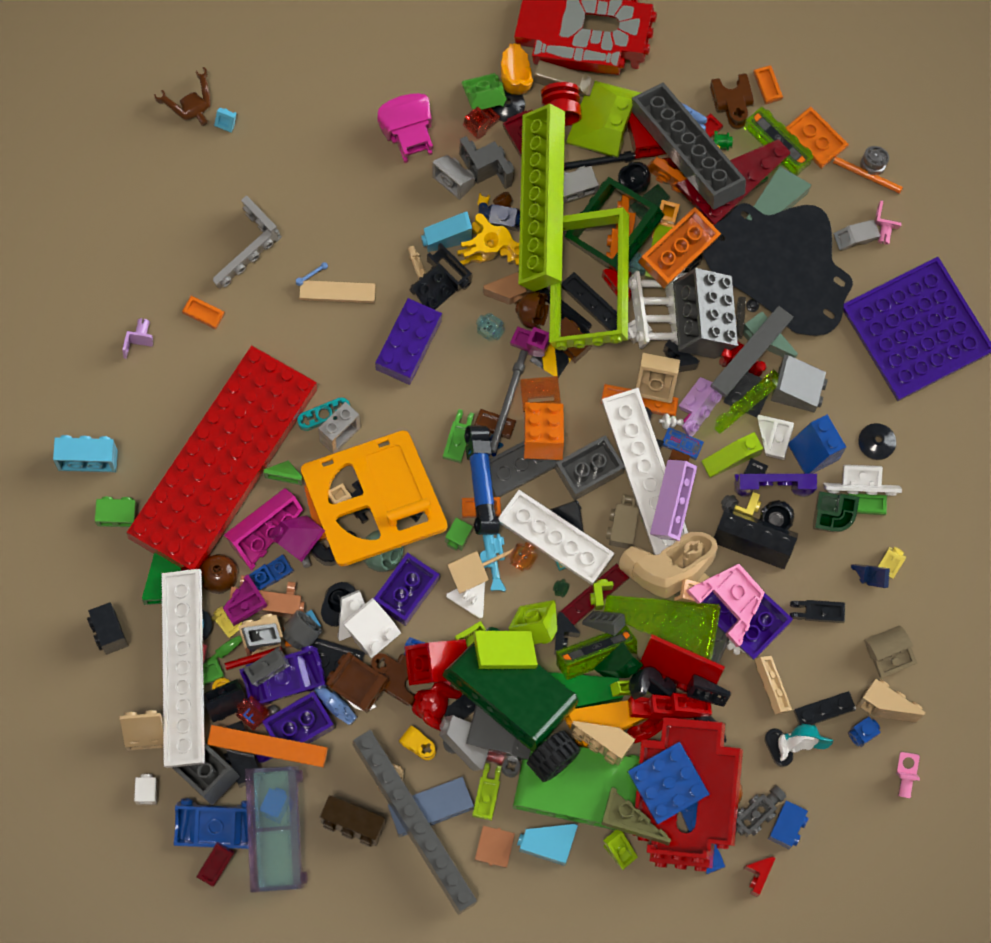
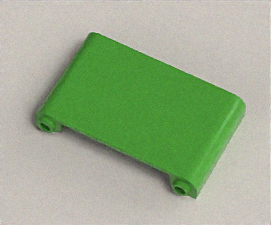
[512,739,640,833]

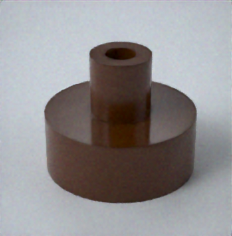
[493,192,513,207]

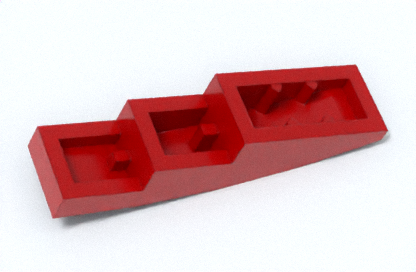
[628,693,712,719]

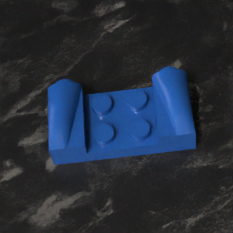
[174,798,257,849]

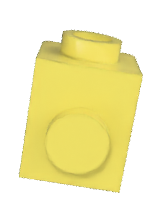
[734,492,761,516]

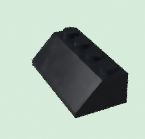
[714,507,798,569]

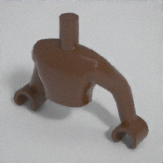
[154,67,211,126]

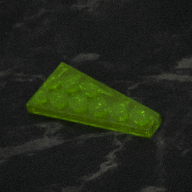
[604,595,721,660]

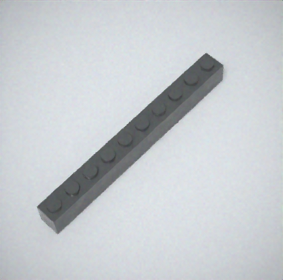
[352,730,477,915]

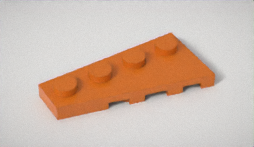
[647,157,687,198]

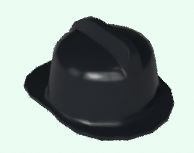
[321,582,356,627]

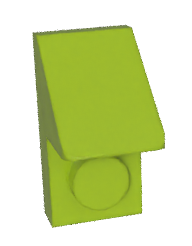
[603,830,638,870]

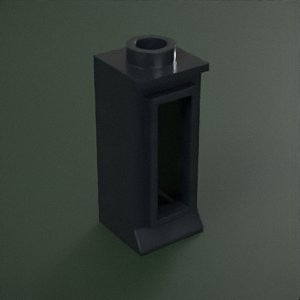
[427,243,472,292]

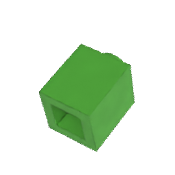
[445,518,473,551]

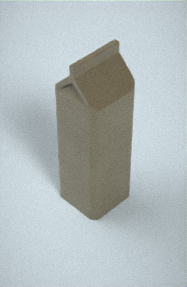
[534,60,595,96]

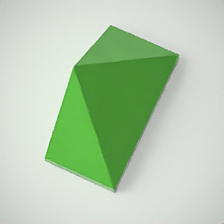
[264,460,303,485]

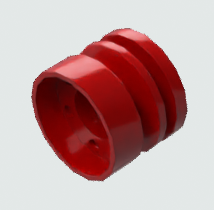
[541,82,581,126]

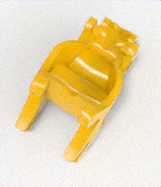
[457,214,520,266]

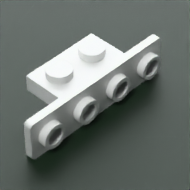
[823,465,902,496]

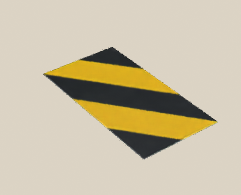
[530,315,590,379]

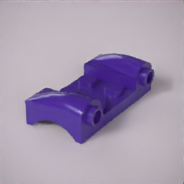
[734,474,817,497]
[239,646,327,709]

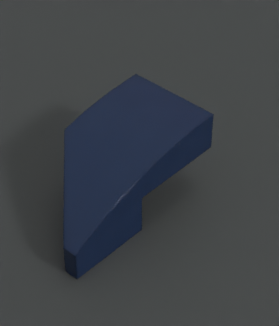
[851,564,890,588]

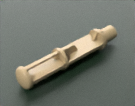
[408,246,426,281]

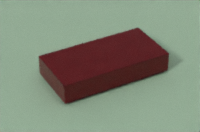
[196,842,234,887]

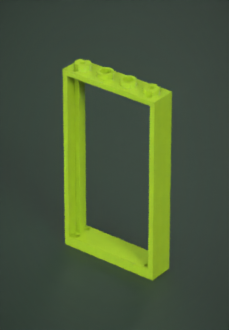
[549,207,629,350]

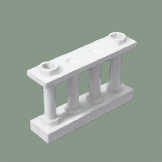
[628,271,679,349]

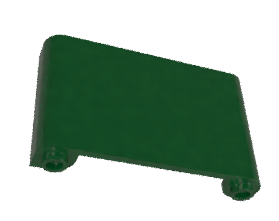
[442,627,578,752]

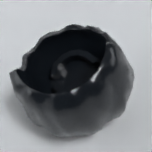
[618,162,651,195]

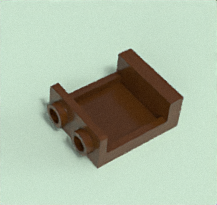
[326,652,390,713]

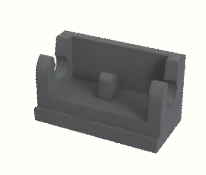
[244,647,290,687]

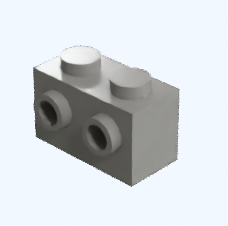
[563,166,599,204]

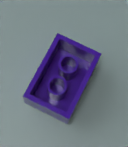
[374,552,439,626]
[262,691,334,744]

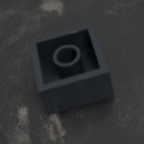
[87,602,128,655]

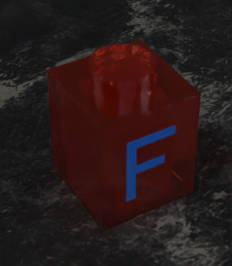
[236,696,269,731]

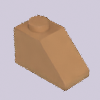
[483,272,527,305]

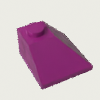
[270,515,325,562]

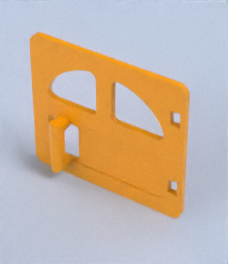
[301,430,448,567]

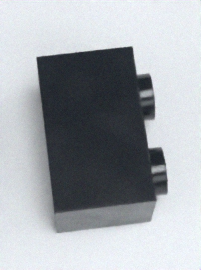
[204,679,249,723]

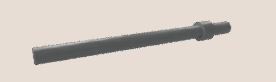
[490,350,527,453]

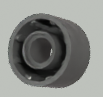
[282,610,322,650]

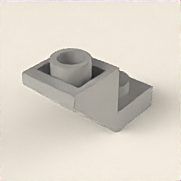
[834,220,881,251]

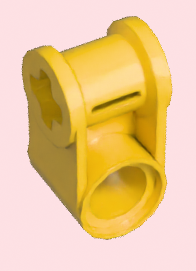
[398,725,436,761]

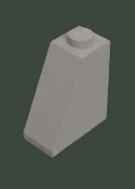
[439,715,488,771]

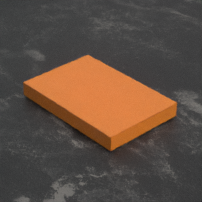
[784,107,849,169]

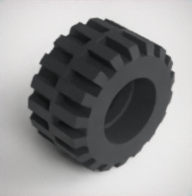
[527,730,580,782]

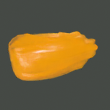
[501,43,534,95]

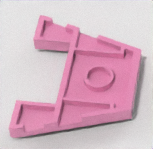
[686,564,765,647]

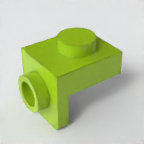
[590,579,613,610]

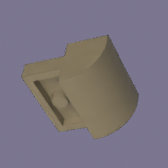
[864,626,917,678]

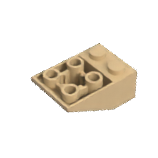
[856,679,926,722]
[120,711,164,751]
[570,721,635,766]

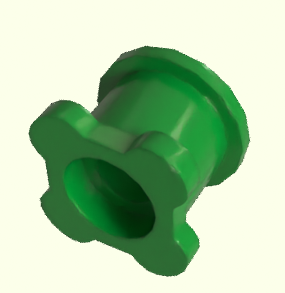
[713,131,733,151]

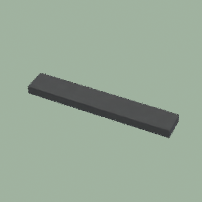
[710,306,793,398]

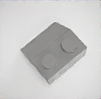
[432,155,475,200]

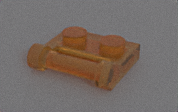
[520,376,561,412]

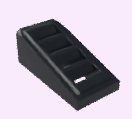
[687,674,731,707]

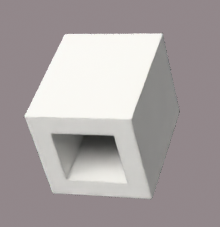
[134,774,158,805]

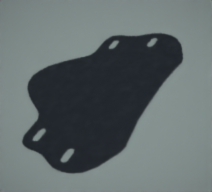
[703,203,853,336]

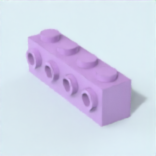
[650,460,697,541]

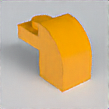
[651,200,680,239]

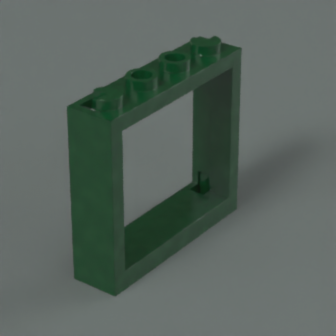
[565,176,665,273]

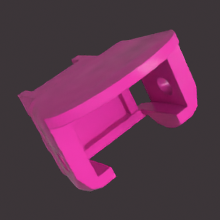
[377,93,433,163]

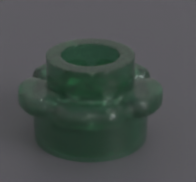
[553,579,570,598]

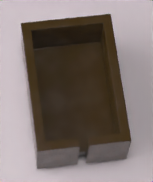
[320,795,386,847]

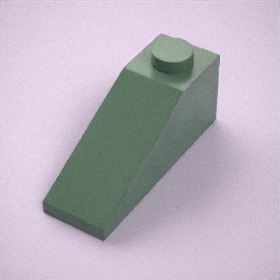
[743,311,798,358]

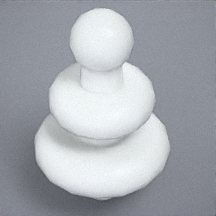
[659,413,684,429]

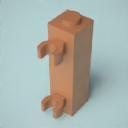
[229,575,305,618]

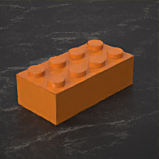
[638,207,721,289]

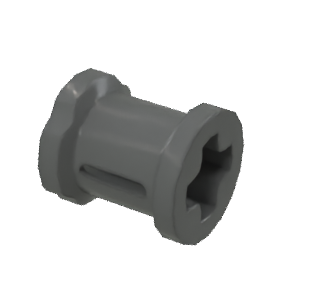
[502,757,520,778]

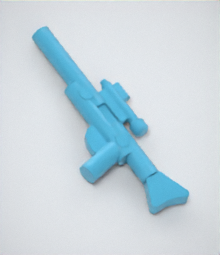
[480,534,506,592]

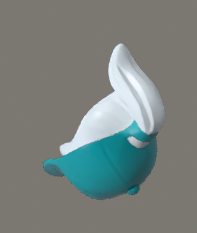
[778,724,833,761]

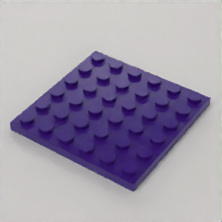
[843,257,991,401]

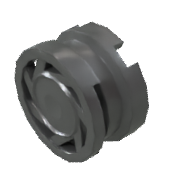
[860,146,889,175]

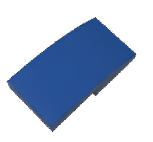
[249,554,294,590]

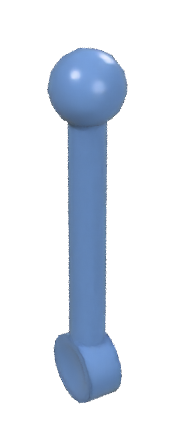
[296,262,328,286]

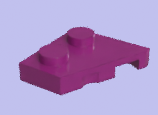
[223,575,267,626]

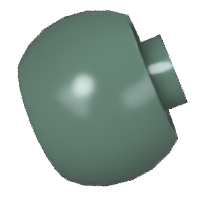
[363,530,403,572]

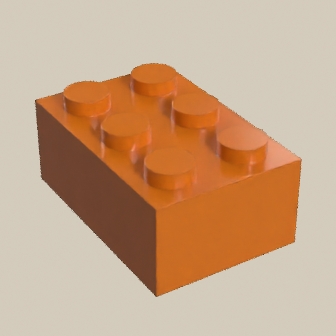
[524,402,564,460]

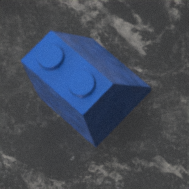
[788,414,846,474]

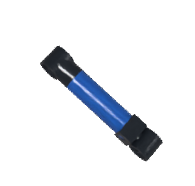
[464,425,499,535]

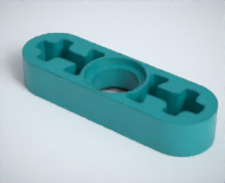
[297,397,350,431]

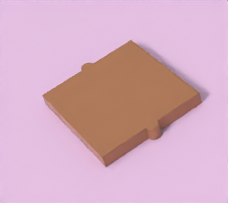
[475,826,515,868]

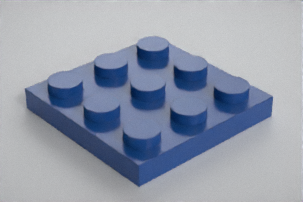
[627,742,710,824]

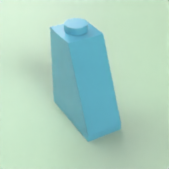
[421,211,472,252]
[517,824,578,866]

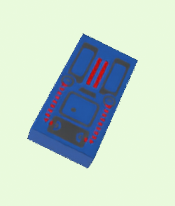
[663,427,704,460]

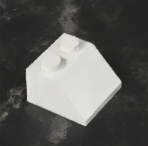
[343,598,401,658]

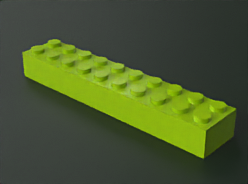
[518,104,565,291]

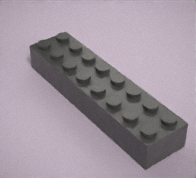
[632,82,746,210]

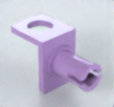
[122,318,153,359]

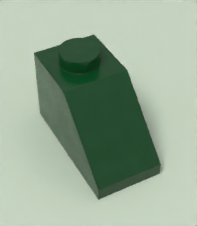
[594,642,643,678]

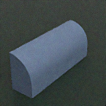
[388,777,474,838]

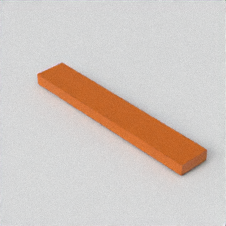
[207,725,328,768]

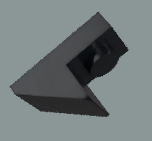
[663,340,700,372]
[554,612,580,655]

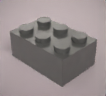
[555,435,625,501]
[172,742,240,806]

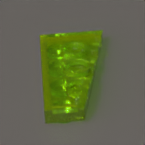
[715,369,779,434]

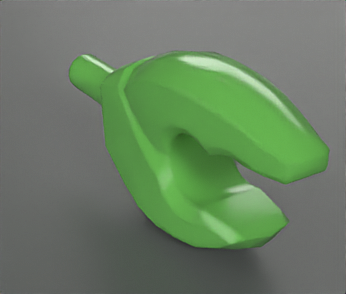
[206,636,242,662]

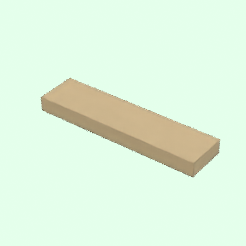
[299,281,376,303]

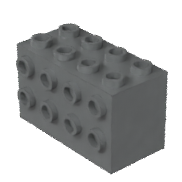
[673,268,738,359]

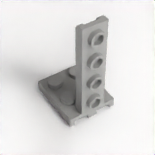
[213,195,282,290]

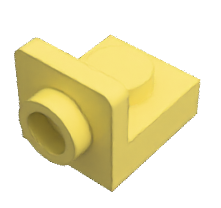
[878,547,906,579]
[211,606,242,638]

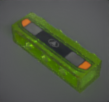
[744,107,814,176]
[556,626,637,680]

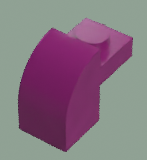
[510,326,550,357]

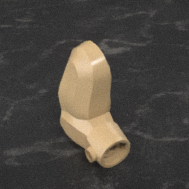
[619,532,718,598]

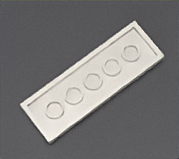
[498,490,615,586]

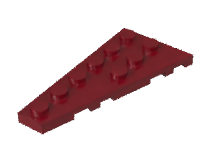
[675,139,791,225]

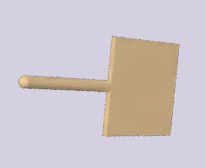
[447,548,516,594]

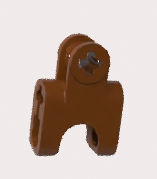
[710,73,754,129]
[371,653,414,706]

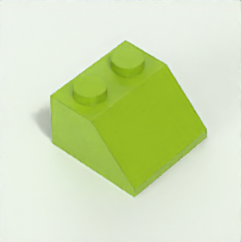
[508,600,557,644]

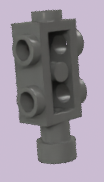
[736,785,787,837]

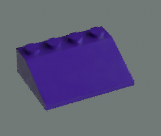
[696,592,793,660]

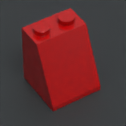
[404,639,467,686]

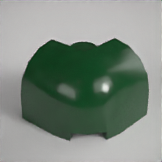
[813,491,860,532]

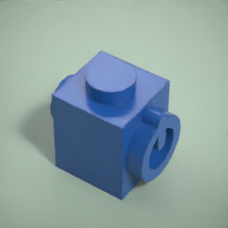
[848,717,881,747]

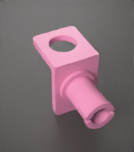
[875,201,902,245]
[896,752,920,798]

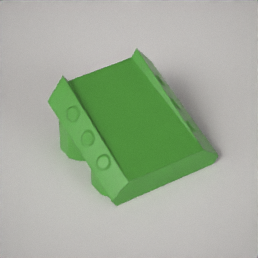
[462,73,507,113]

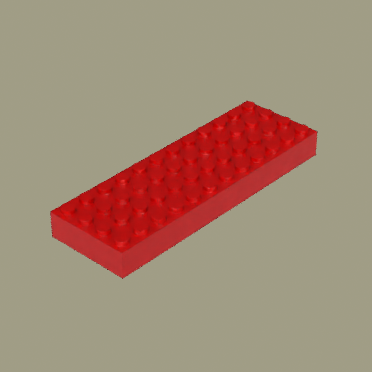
[127,345,317,571]

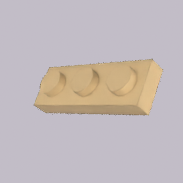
[755,656,792,715]

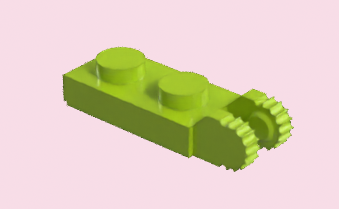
[472,763,502,821]

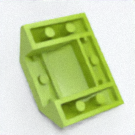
[566,81,641,158]

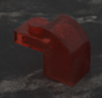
[463,106,500,139]

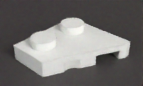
[757,415,794,460]
[337,590,365,641]

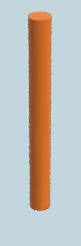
[833,156,903,194]

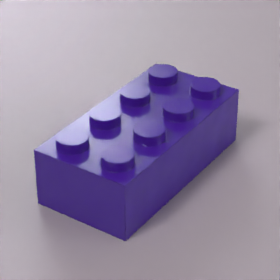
[375,298,442,385]

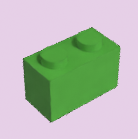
[95,496,137,527]

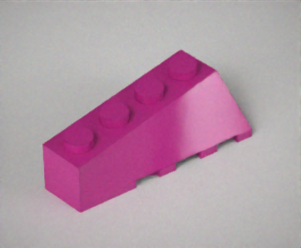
[224,488,303,571]

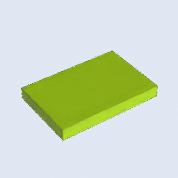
[473,631,538,669]

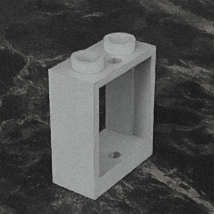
[318,402,360,454]

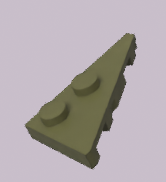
[601,787,671,846]

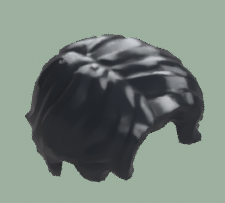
[760,500,795,530]

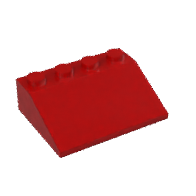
[639,635,725,694]

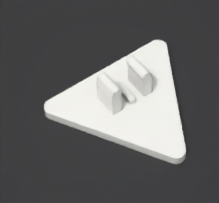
[447,582,485,619]

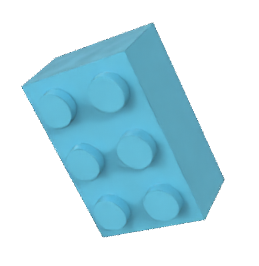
[53,435,118,472]

